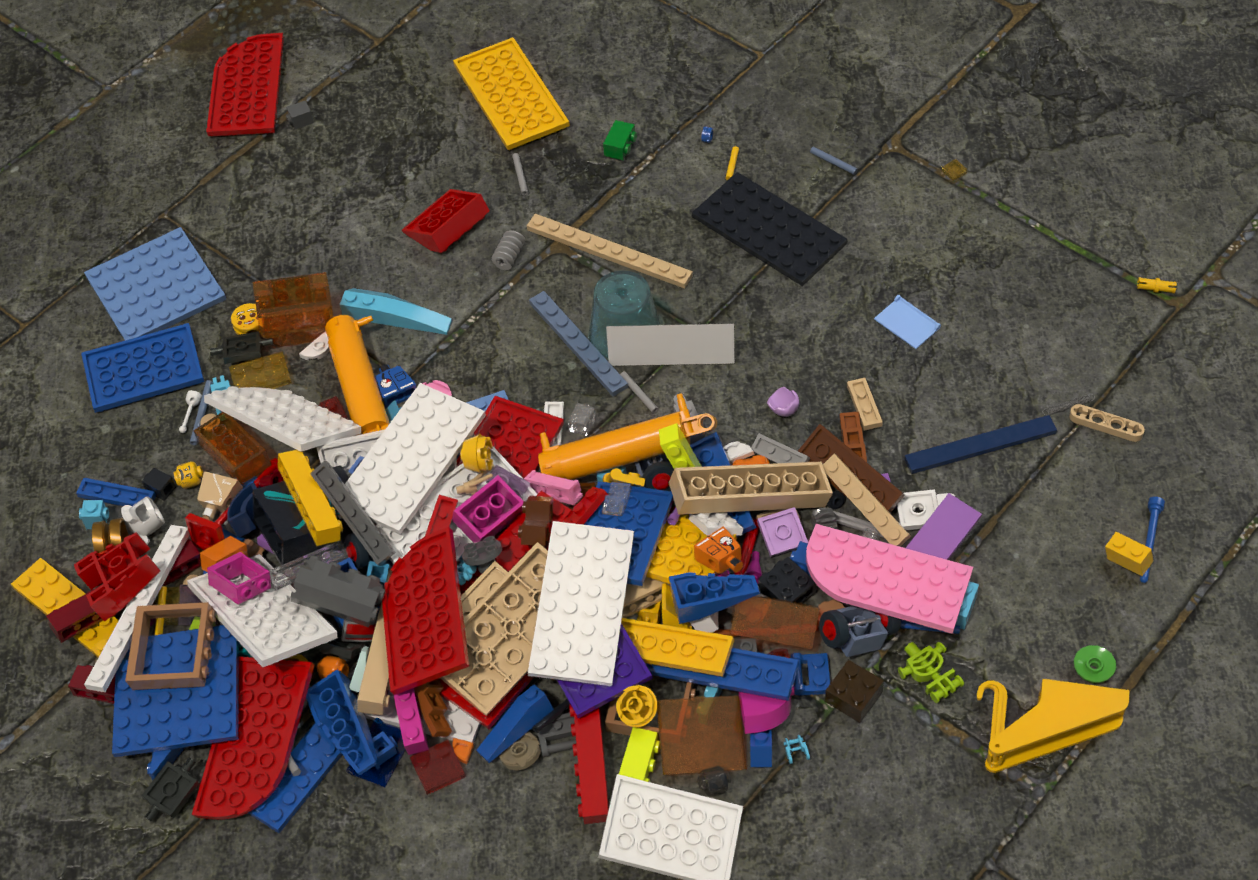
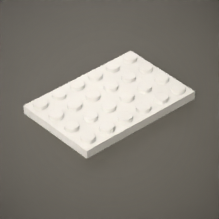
[598,774,743,880]

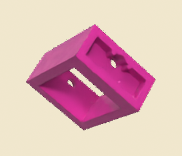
[207,552,271,605]

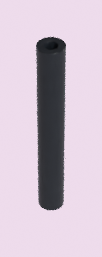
[532,699,570,733]

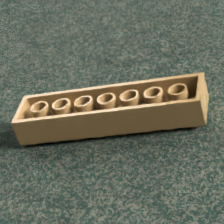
[669,462,833,515]

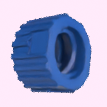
[701,127,713,143]

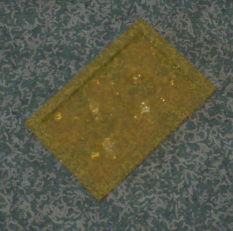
[229,351,292,389]

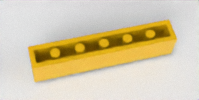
[278,450,343,546]

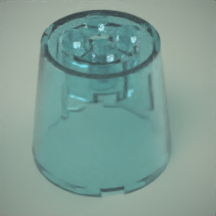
[588,270,661,358]

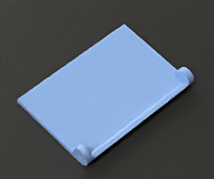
[874,295,941,349]

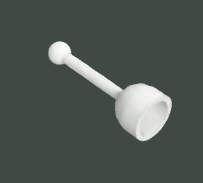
[179,390,202,433]

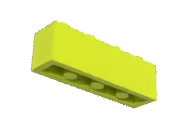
[659,423,702,468]
[619,727,661,782]

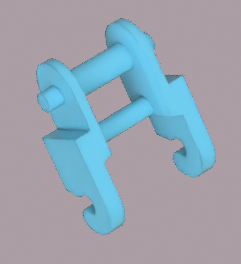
[783,735,810,764]

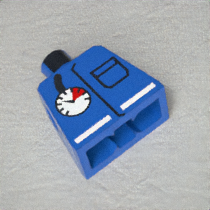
[376,364,417,409]

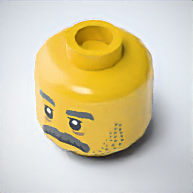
[174,461,204,489]

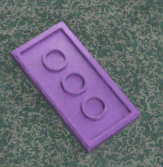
[906,493,982,560]

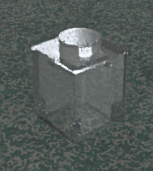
[568,403,596,436]

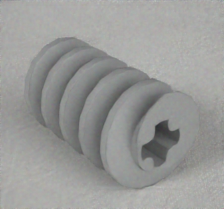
[492,230,525,270]

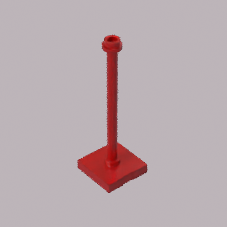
[185,458,278,550]

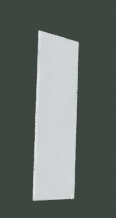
[606,324,734,366]

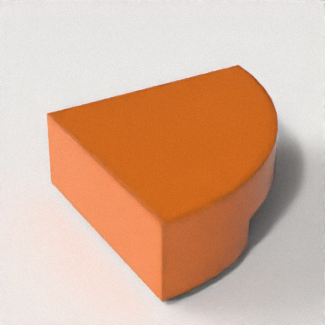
[452,738,474,764]

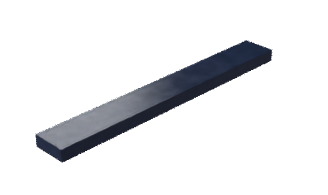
[904,415,1057,474]

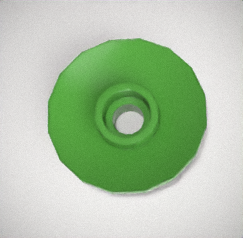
[1074,645,1116,683]

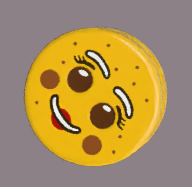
[231,303,267,335]

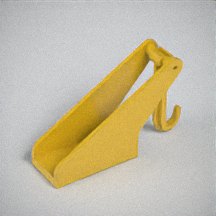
[977,679,1130,773]

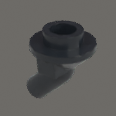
[827,491,845,510]

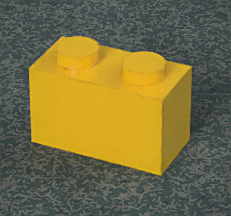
[1105,532,1153,576]

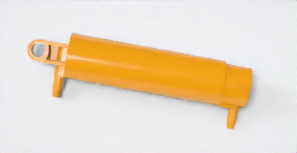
[325,315,390,436]
[538,393,717,480]

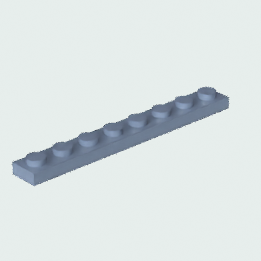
[529,291,628,397]

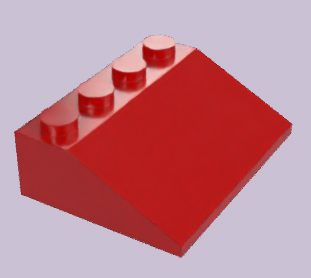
[402,189,490,253]

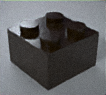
[825,659,884,723]

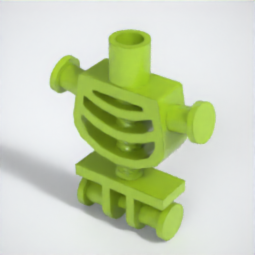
[898,642,964,703]

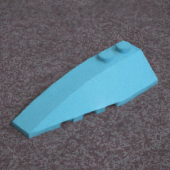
[340,288,452,335]

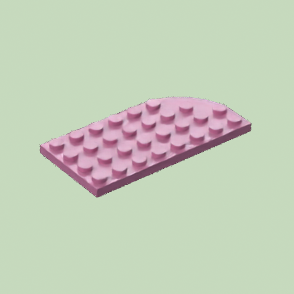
[806,524,973,634]

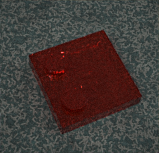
[409,740,466,795]

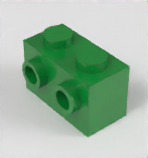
[603,120,637,160]

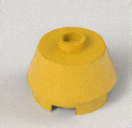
[460,434,493,474]
[616,685,657,727]

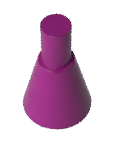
[744,551,762,584]

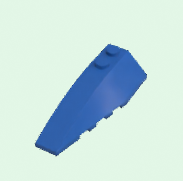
[306,669,377,775]

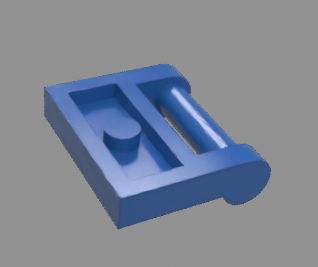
[790,653,830,695]

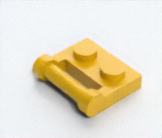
[602,468,645,487]

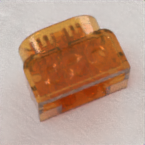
[252,272,333,346]

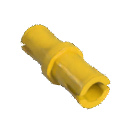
[1137,277,1177,293]

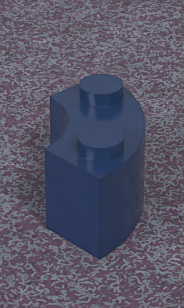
[227,482,257,538]

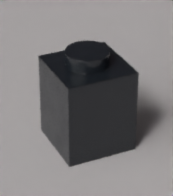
[142,468,176,501]

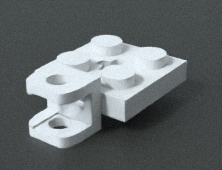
[897,489,955,530]
[689,512,743,535]

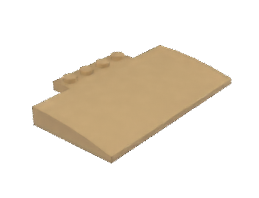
[440,542,548,716]

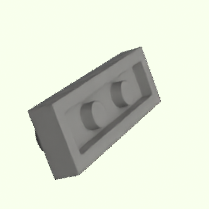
[751,433,810,463]

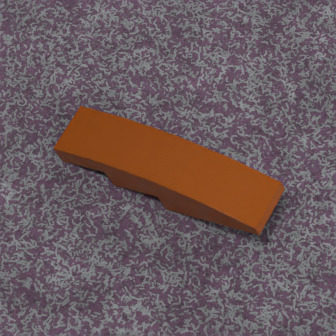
[839,412,867,462]
[414,679,452,737]

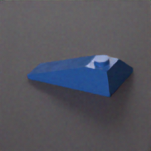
[669,572,760,624]
[476,685,554,763]

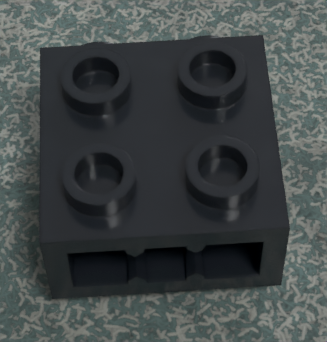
[758,557,816,616]

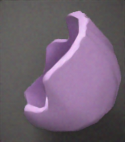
[767,387,799,417]

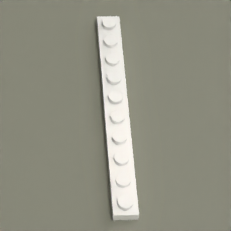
[84,525,189,692]

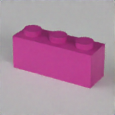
[393,688,429,755]

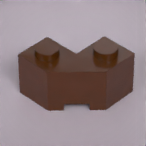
[518,496,553,546]

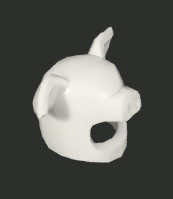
[121,496,165,545]

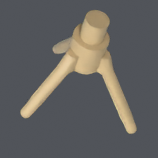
[456,465,494,495]

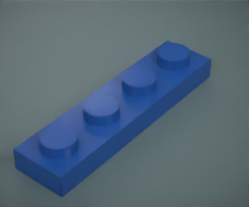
[76,478,156,506]

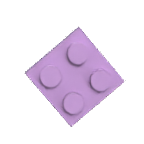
[757,507,808,557]

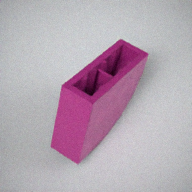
[738,685,794,734]

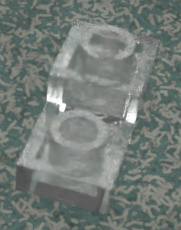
[602,482,632,516]

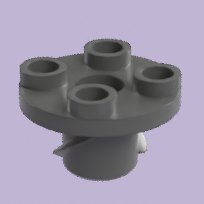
[462,536,502,574]

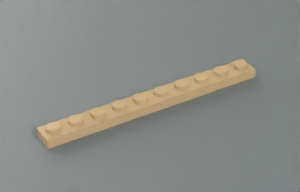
[527,214,693,289]

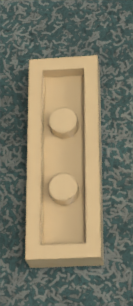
[847,378,883,430]

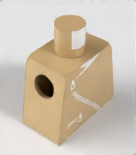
[197,471,244,520]

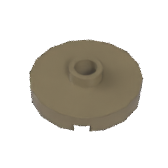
[500,732,541,770]

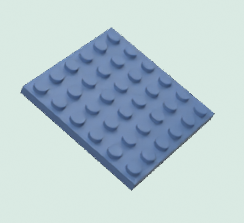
[84,227,226,341]

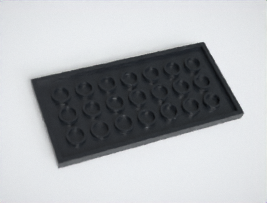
[692,172,848,286]

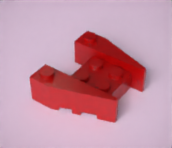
[74,532,161,621]

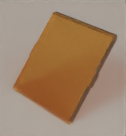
[657,696,747,775]

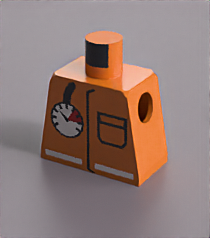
[694,526,743,574]

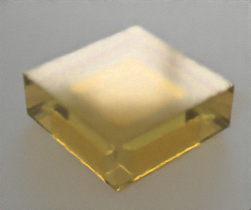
[942,159,967,181]

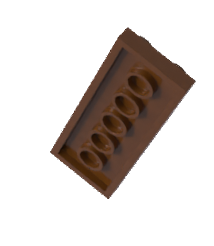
[798,424,905,513]

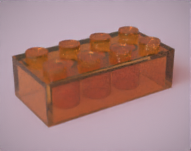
[193,412,271,485]
[729,595,820,649]

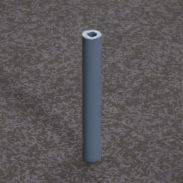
[810,147,858,175]

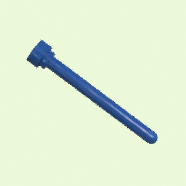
[1140,497,1165,583]

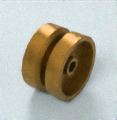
[92,518,129,553]

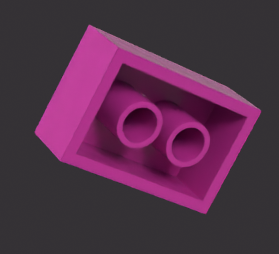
[452,475,524,543]

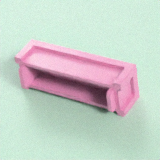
[524,470,583,505]

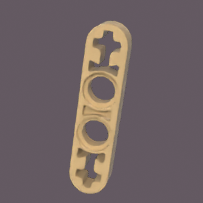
[1069,404,1145,442]

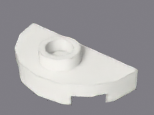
[299,331,330,360]
[724,441,755,464]

